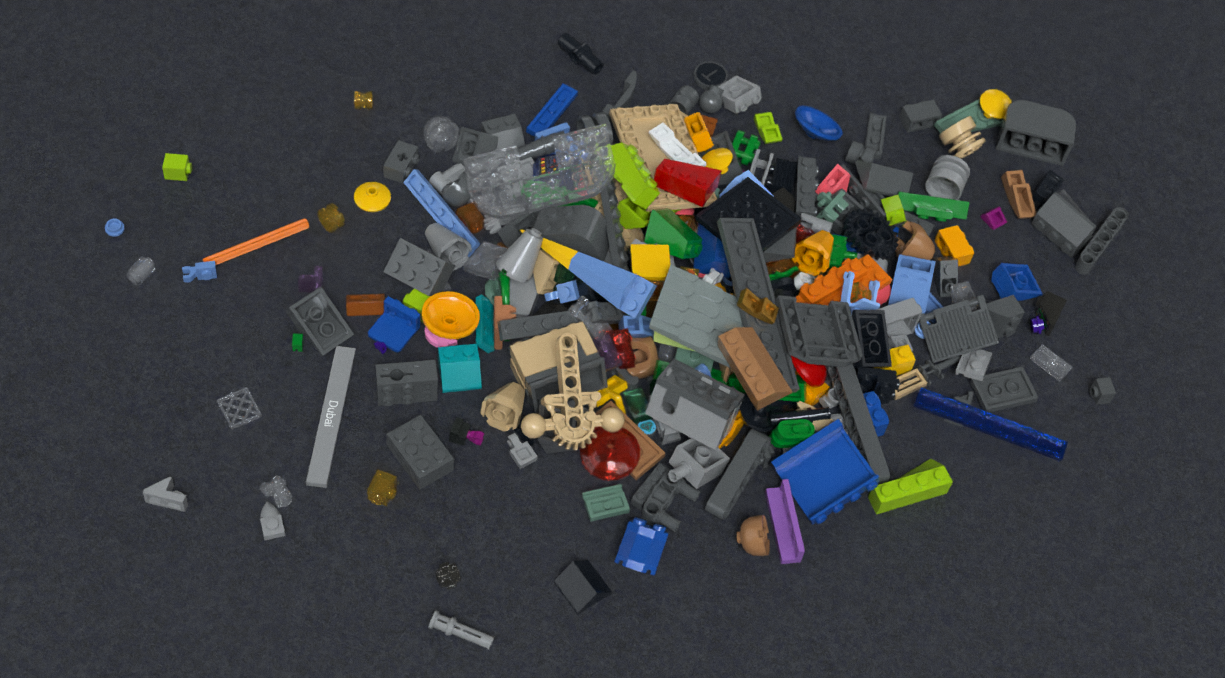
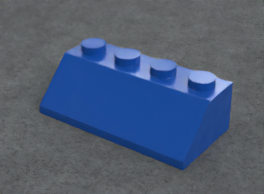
[693,223,731,278]

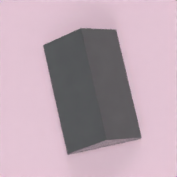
[855,160,913,196]

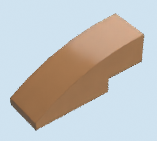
[1001,170,1036,219]

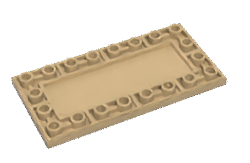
[609,104,717,212]

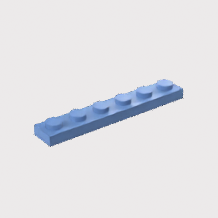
[403,169,480,258]

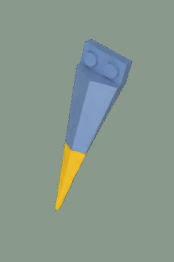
[520,230,657,320]

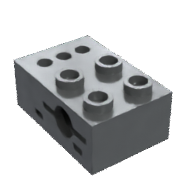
[375,360,438,406]

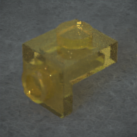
[850,282,872,303]

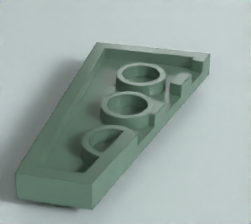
[934,99,1004,134]

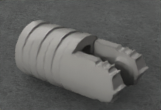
[797,213,833,233]

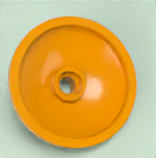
[421,291,480,339]

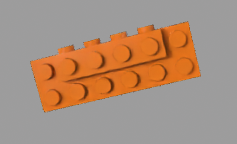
[796,254,892,305]

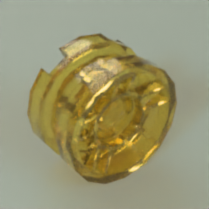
[317,203,345,233]

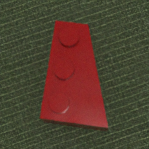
[654,158,722,207]

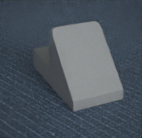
[143,477,188,512]

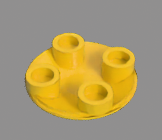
[980,89,1012,119]
[702,148,733,174]

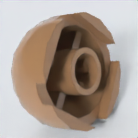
[737,515,770,556]

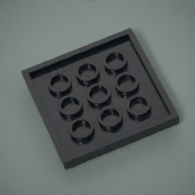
[695,177,802,252]

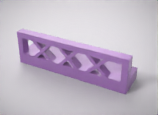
[765,479,805,564]

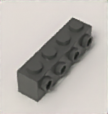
[793,156,819,224]

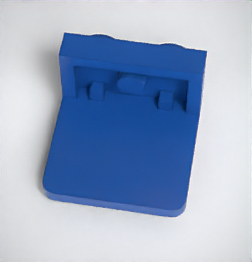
[368,296,420,353]

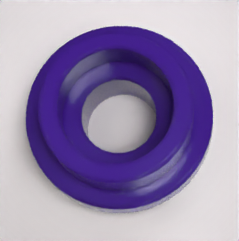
[1030,316,1044,334]

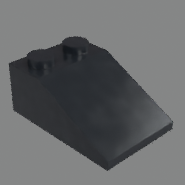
[852,310,892,371]

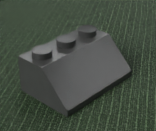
[1032,192,1096,258]

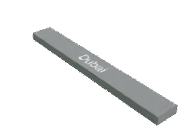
[306,346,356,488]

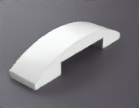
[649,123,707,167]

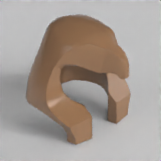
[896,220,935,260]
[614,335,659,379]

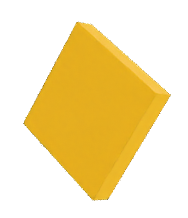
[630,244,670,281]

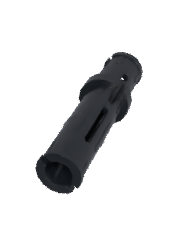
[770,407,831,426]

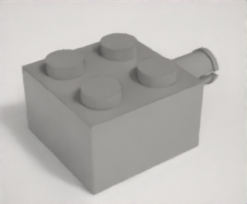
[668,438,730,489]

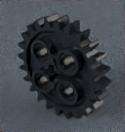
[842,208,899,261]

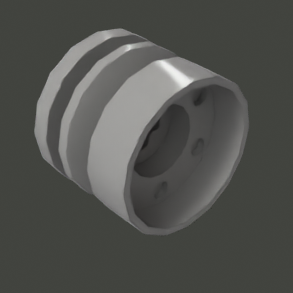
[925,155,970,200]

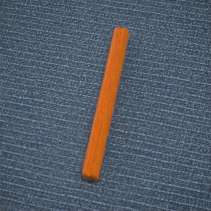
[203,218,309,265]

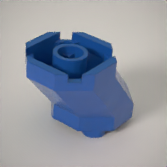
[615,517,669,575]

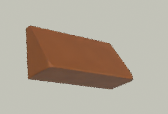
[346,294,385,316]

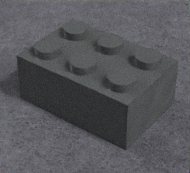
[383,238,456,296]
[386,415,454,490]

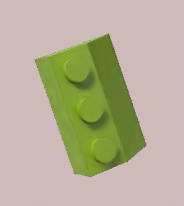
[617,197,681,229]

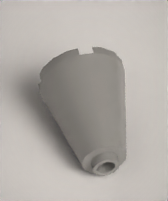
[425,223,472,270]
[496,228,543,283]

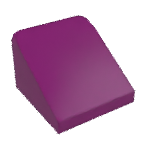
[980,206,1007,230]

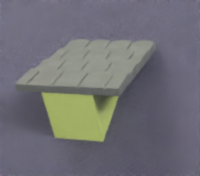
[649,265,744,368]

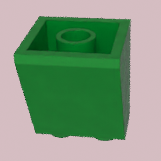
[644,208,703,259]

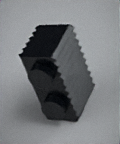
[766,158,797,199]

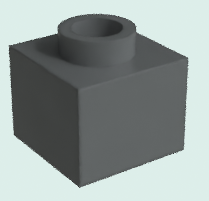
[1090,377,1116,405]

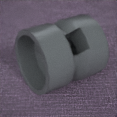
[668,85,699,115]
[845,140,877,165]

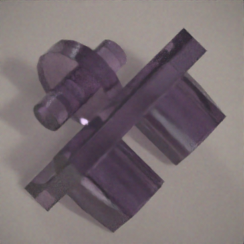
[592,333,623,372]

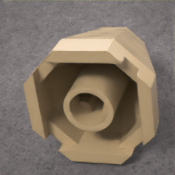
[481,382,525,432]

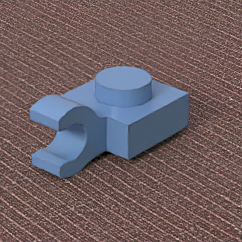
[182,261,217,282]
[544,280,580,303]

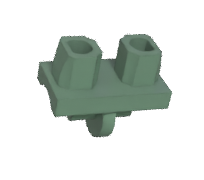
[816,190,849,222]

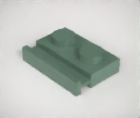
[582,484,630,522]

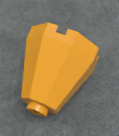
[792,230,834,276]

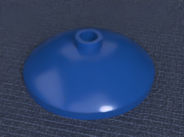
[795,106,843,141]

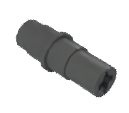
[513,131,569,162]

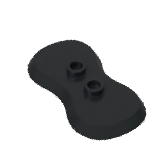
[739,393,798,432]

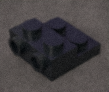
[856,367,900,404]

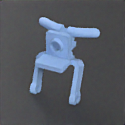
[841,271,880,315]

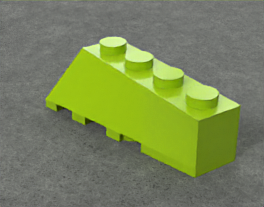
[595,142,660,209]
[868,459,953,515]

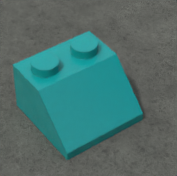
[438,344,482,393]

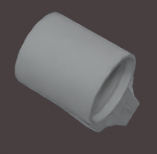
[429,163,466,195]

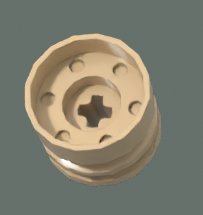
[939,116,986,158]

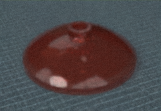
[580,427,640,480]

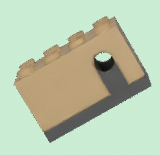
[510,321,601,403]

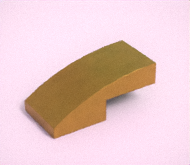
[737,288,779,324]

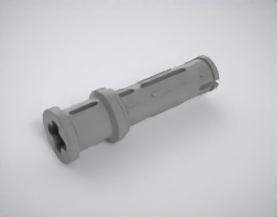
[429,610,494,649]

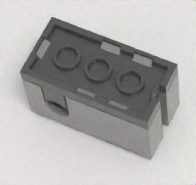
[645,359,745,450]

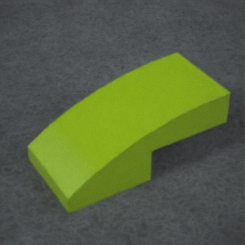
[754,112,783,144]

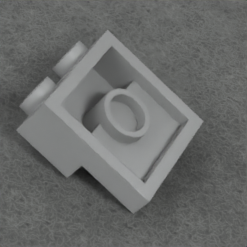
[718,76,761,114]

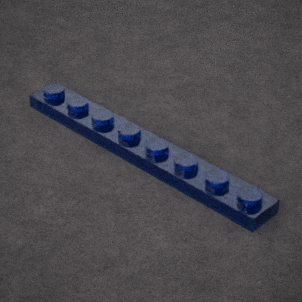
[913,387,1068,461]

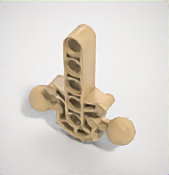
[521,333,625,450]

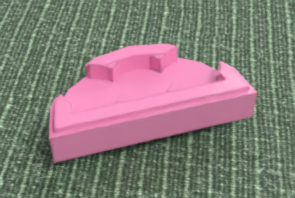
[424,326,457,348]

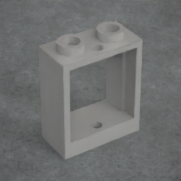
[877,298,922,339]

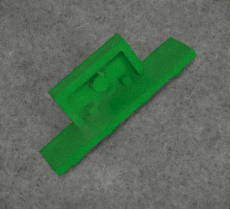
[898,191,970,222]

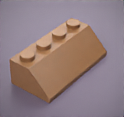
[718,327,792,410]

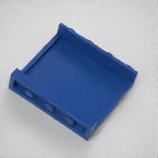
[771,419,880,525]

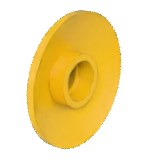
[354,182,391,212]

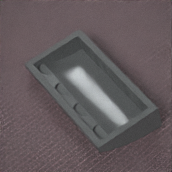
[528,357,608,413]

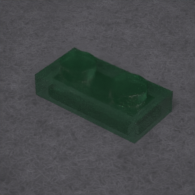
[623,387,653,424]

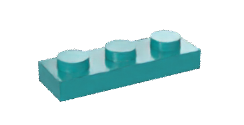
[475,295,494,353]

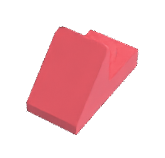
[815,164,851,195]

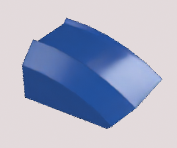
[991,263,1043,301]

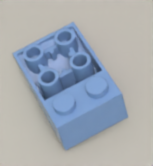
[888,254,936,314]

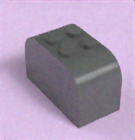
[996,100,1076,166]
[532,205,609,261]

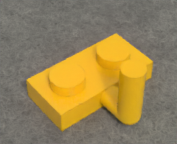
[596,375,628,414]

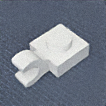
[702,268,724,285]

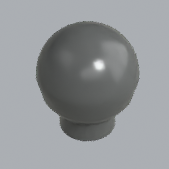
[699,84,724,114]

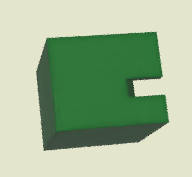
[292,334,304,352]

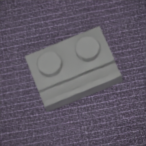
[955,349,992,381]

